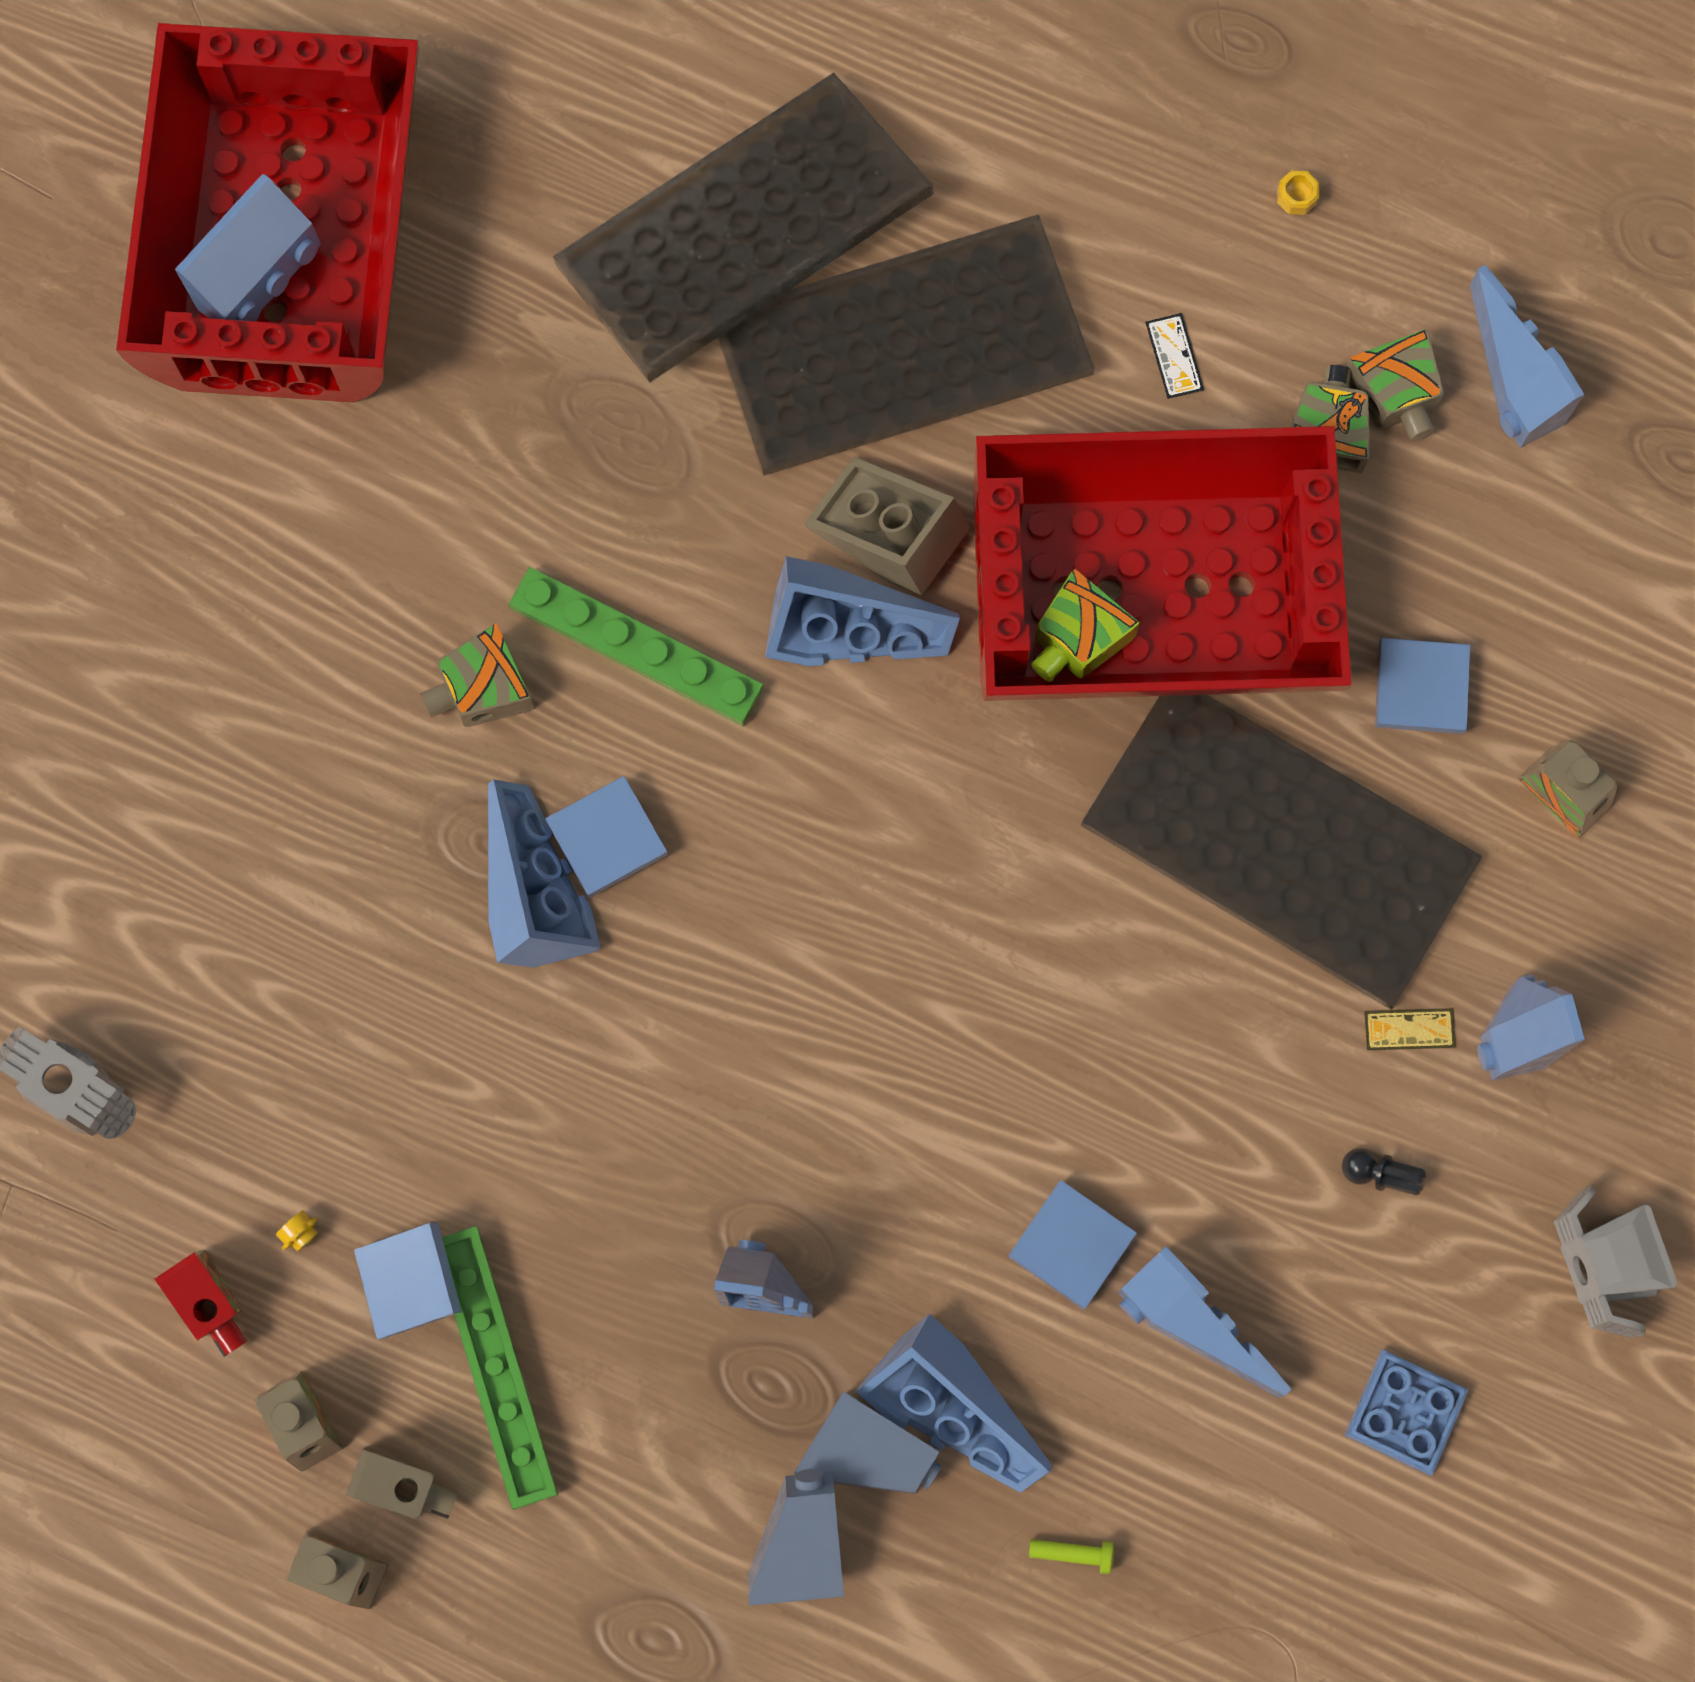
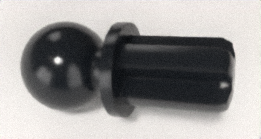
[1342,1148,1426,1195]

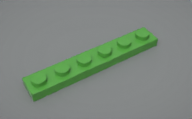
[508,567,764,726]
[442,1226,559,1510]

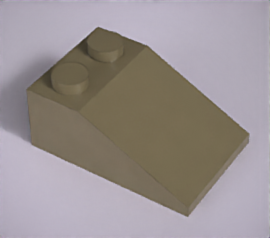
[805,457,971,595]

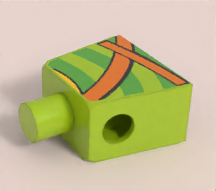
[1031,569,1140,682]

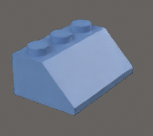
[175,174,321,321]

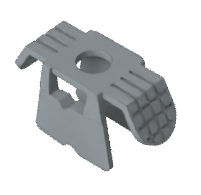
[0,1027,136,1139]
[1553,1184,1677,1337]

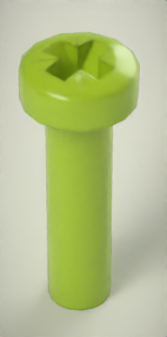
[1029,1539,1115,1575]

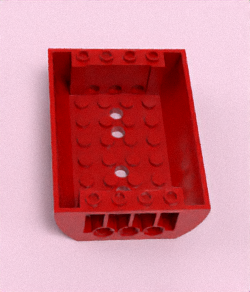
[116,23,419,403]
[974,426,1352,701]

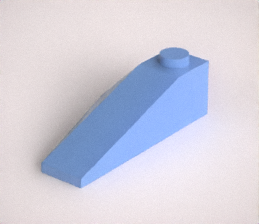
[1470,265,1584,448]

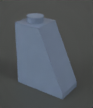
[794,1392,942,1494]
[748,1469,844,1606]

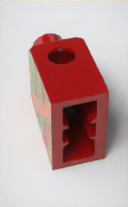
[154,1250,248,1357]

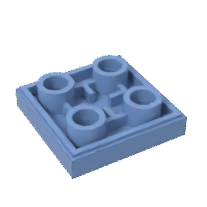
[1375,638,1470,734]
[545,776,668,898]
[1008,1180,1137,1310]
[354,1222,462,1339]
[1344,1350,1468,1476]

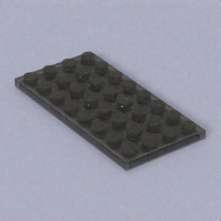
[553,72,934,383]
[710,214,1095,476]
[1081,695,1482,1010]

